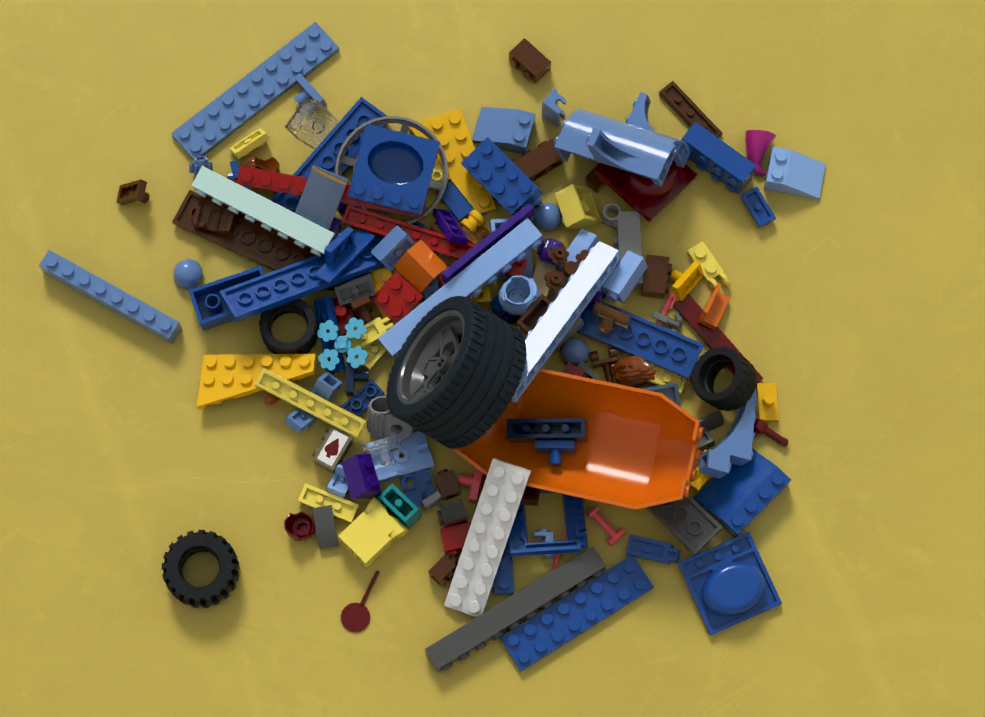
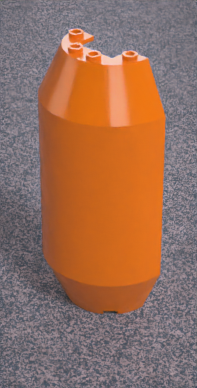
[452,368,704,510]

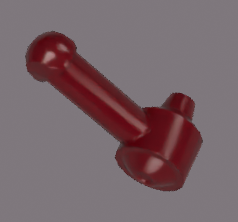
[753,418,788,447]

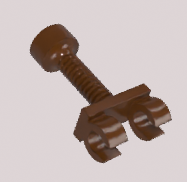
[590,347,619,383]

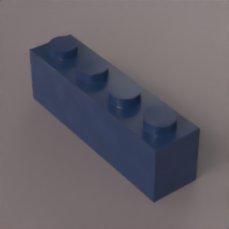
[507,418,588,443]

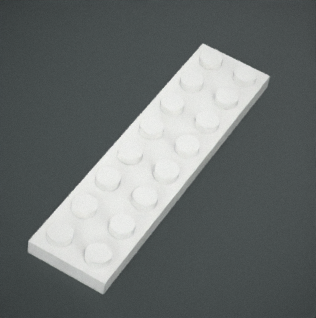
[444,458,531,617]

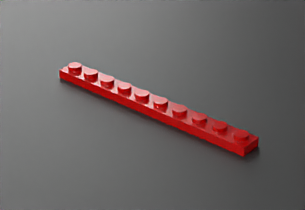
[237,166,427,218]
[341,204,528,277]

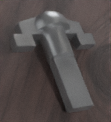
[652,311,682,332]

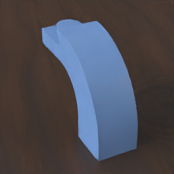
[284,371,343,433]

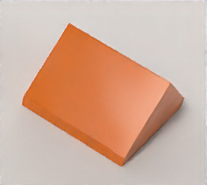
[394,240,448,294]

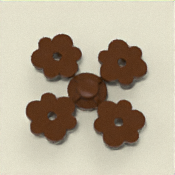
[544,244,589,291]

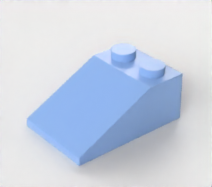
[764,146,826,200]

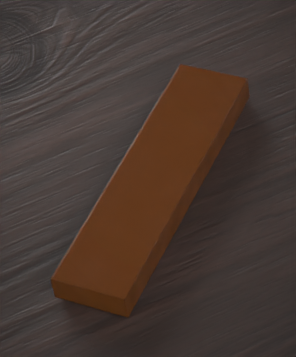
[659,81,723,138]

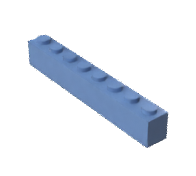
[39,250,182,344]

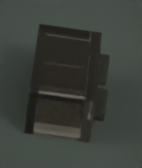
[437,498,468,528]

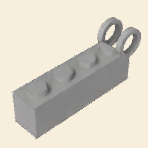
[602,203,643,289]

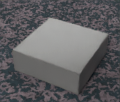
[422,491,442,511]

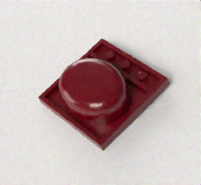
[593,160,698,223]

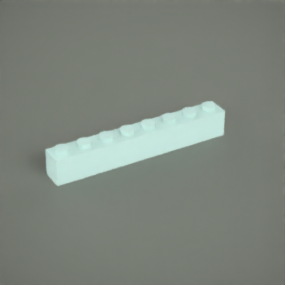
[191,166,337,257]

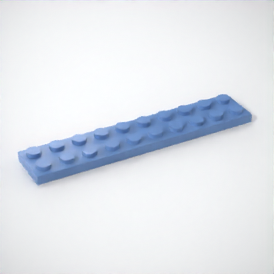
[171,22,339,160]

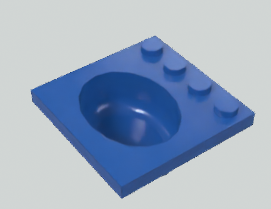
[347,124,440,216]
[677,532,782,636]

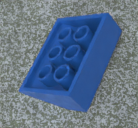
[693,448,791,538]

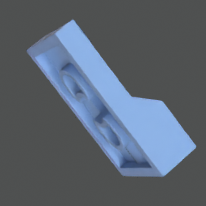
[368,431,435,484]

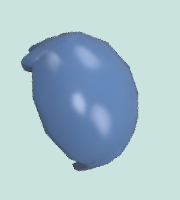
[534,202,562,231]
[173,259,203,290]
[559,338,590,366]

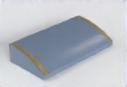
[295,165,349,230]

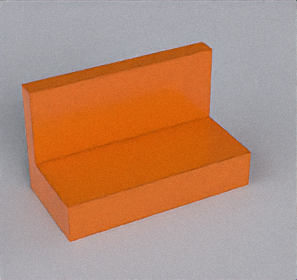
[697,282,730,330]

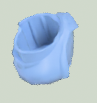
[499,275,540,317]

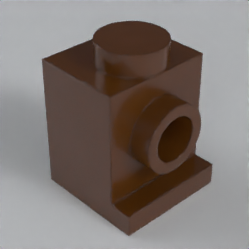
[428,555,458,588]

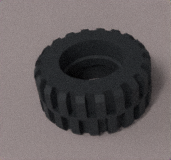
[162,530,240,608]

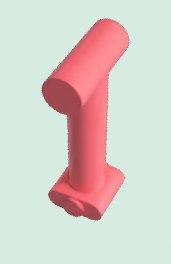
[587,506,626,547]

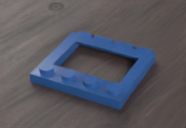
[508,489,588,557]

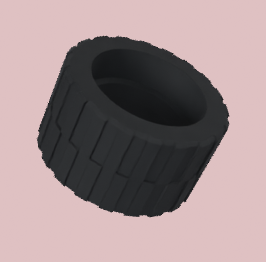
[259,298,319,354]
[691,347,757,411]

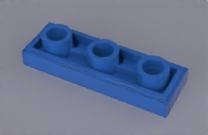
[339,379,385,432]

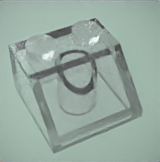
[285,98,339,150]

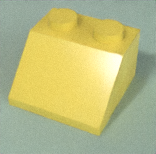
[555,184,603,230]

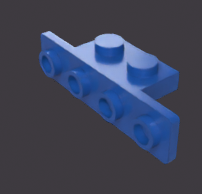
[315,227,375,284]

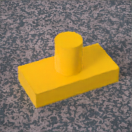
[670,261,704,301]
[756,383,779,422]

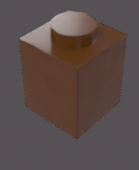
[434,469,461,501]

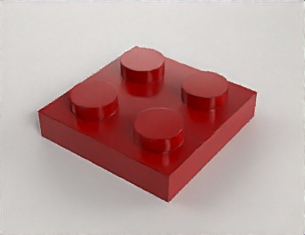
[370,271,425,323]

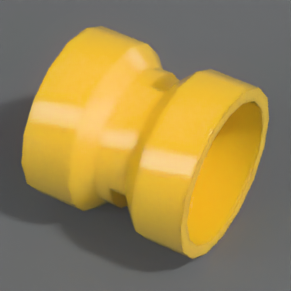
[460,209,486,236]

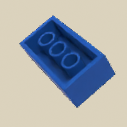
[681,122,756,195]
[461,137,543,216]
[188,266,264,331]

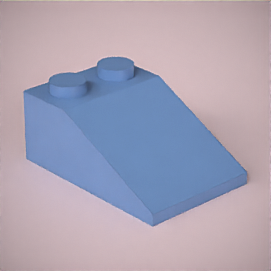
[472,107,536,155]

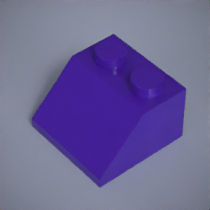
[342,454,382,499]

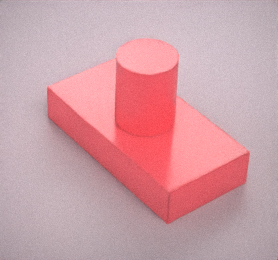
[458,468,483,504]

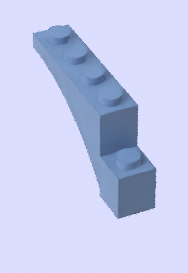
[699,389,757,479]

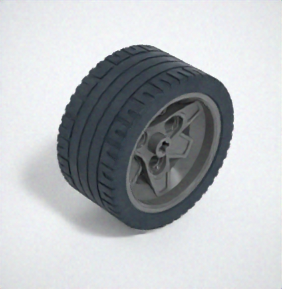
[386,296,526,449]

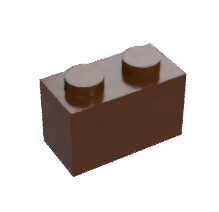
[509,38,551,84]
[641,255,672,299]

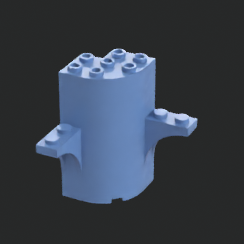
[554,92,691,187]

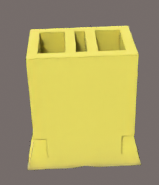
[338,496,410,569]

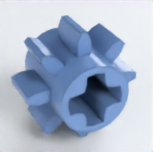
[189,156,213,178]

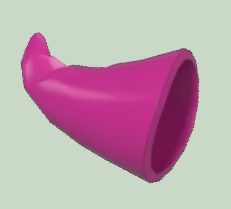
[745,130,776,176]

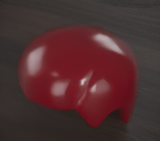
[284,511,315,541]

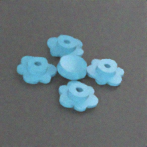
[317,318,368,371]

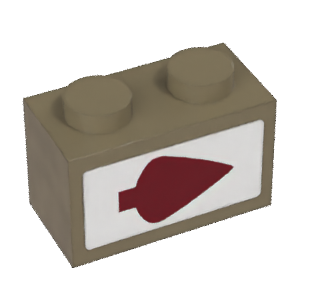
[312,426,354,474]

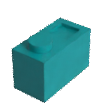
[378,484,422,529]

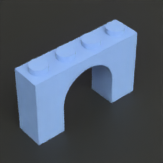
[557,228,648,303]

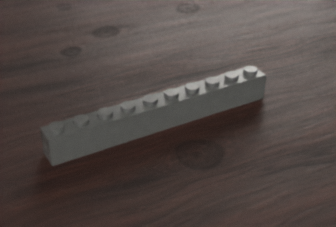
[425,546,606,672]

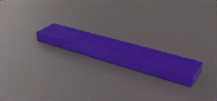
[442,203,534,283]

